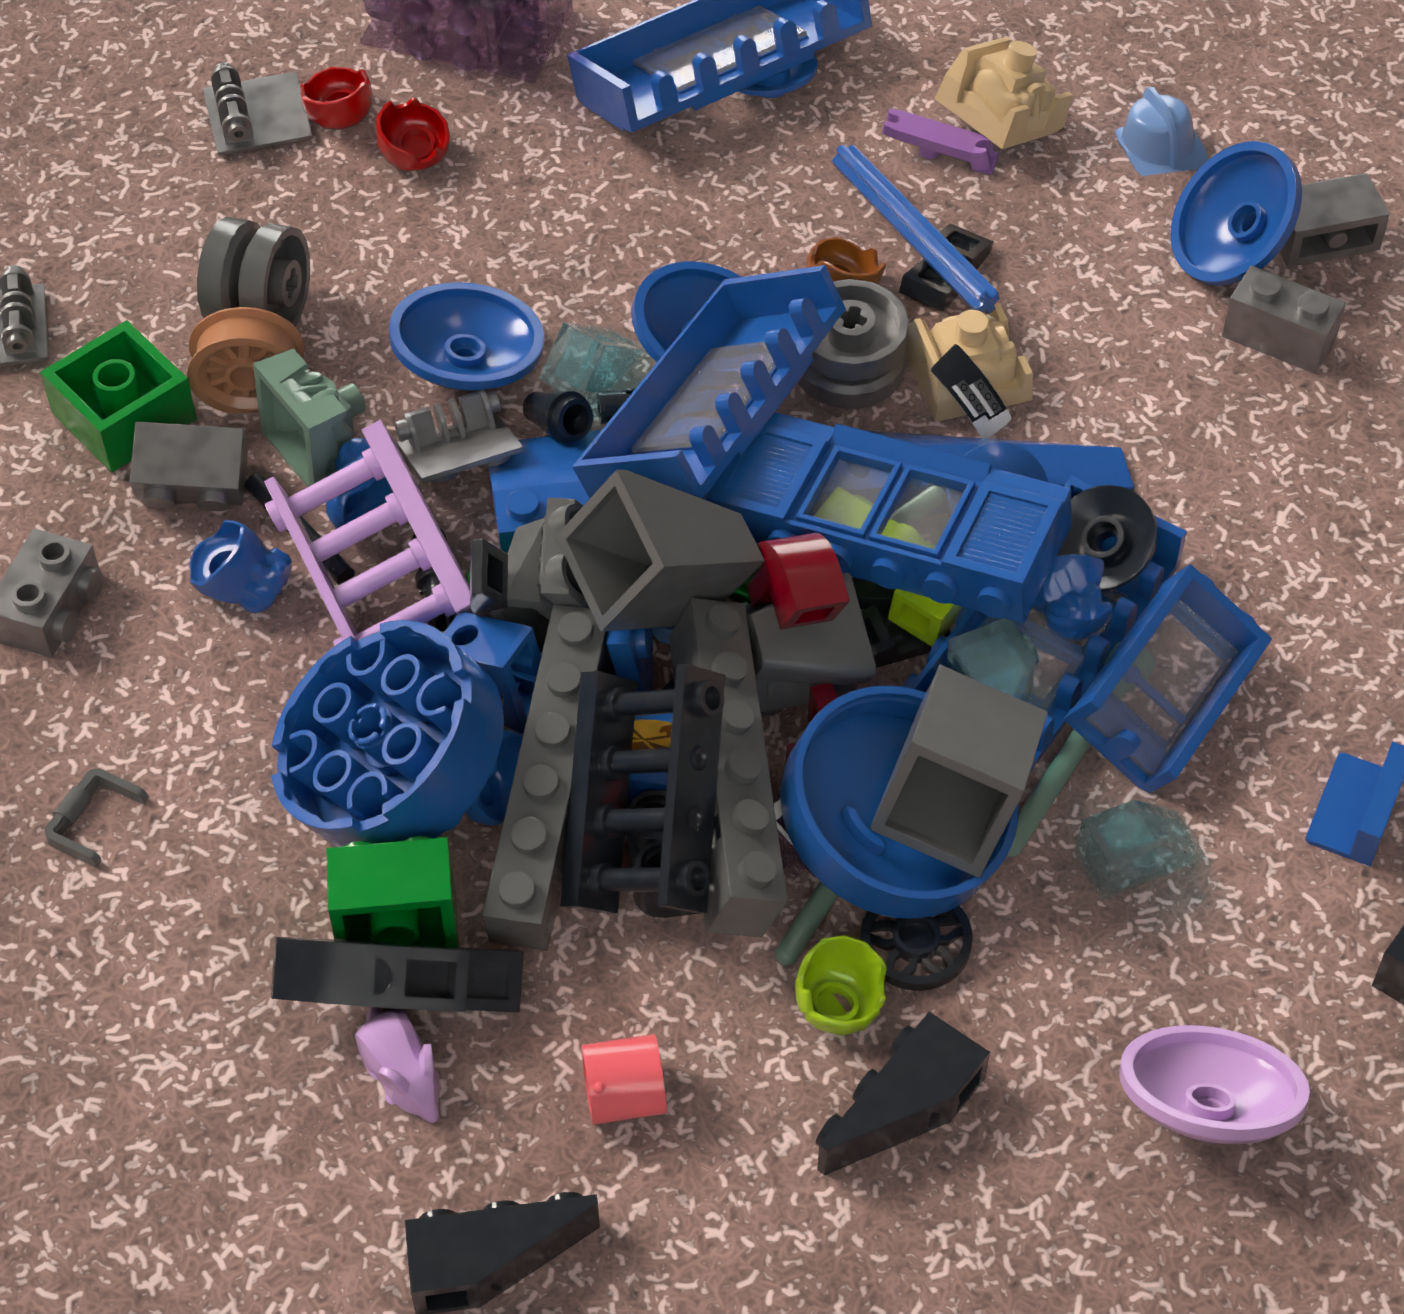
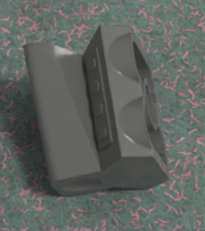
[491,498,590,652]
[745,572,876,715]

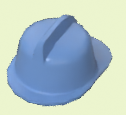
[1115,87,1209,176]

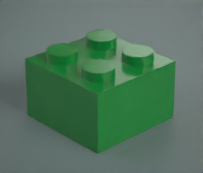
[40,320,197,473]
[326,836,459,947]

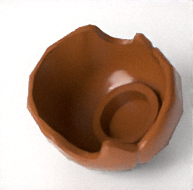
[806,237,886,285]

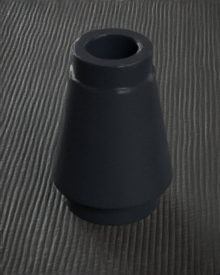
[523,391,594,443]

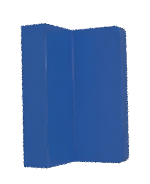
[1305,741,1404,867]

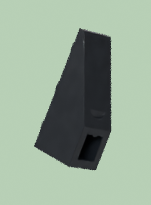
[815,1012,990,1175]
[404,1192,600,1314]

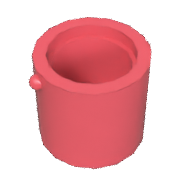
[581,1034,667,1125]

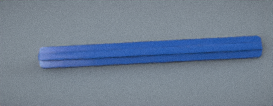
[832,145,1000,314]

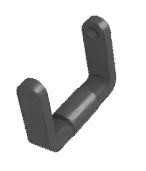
[45,768,149,868]

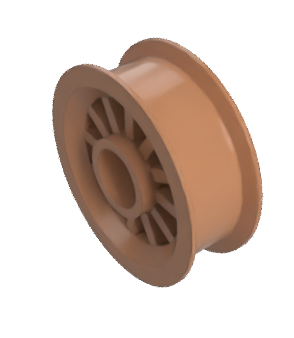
[187,307,305,413]

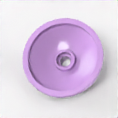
[1119,1025,1310,1144]

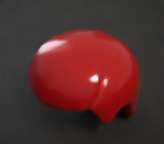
[300,67,373,130]
[376,98,451,171]

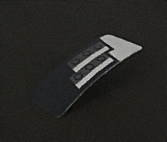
[931,344,1011,439]

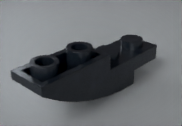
[270,937,524,1013]

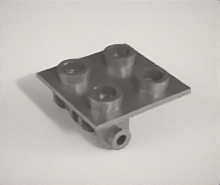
[203,62,313,156]
[0,265,49,367]
[394,389,524,483]

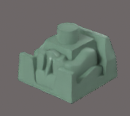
[253,349,366,487]

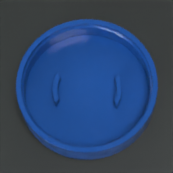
[780,686,1018,919]

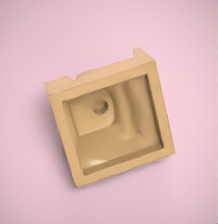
[935,37,1073,149]
[906,303,1033,422]

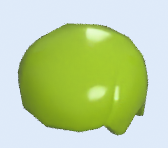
[795,935,887,1036]

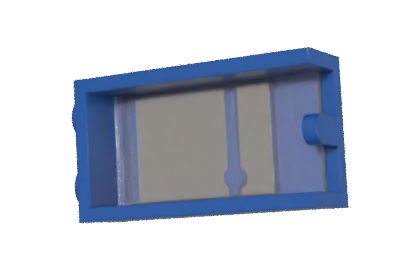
[1063,564,1272,793]

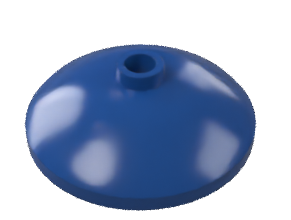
[1171,141,1302,286]
[631,261,768,389]
[389,282,544,391]

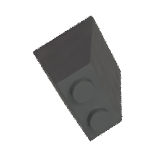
[555,470,765,632]
[870,665,1048,878]

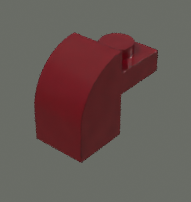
[747,533,850,630]

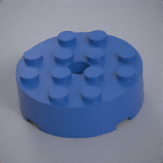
[271,620,504,847]

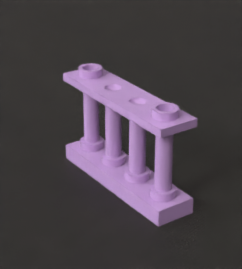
[264,419,474,646]

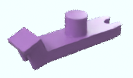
[882,109,999,174]

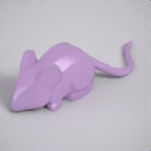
[355,1007,440,1123]

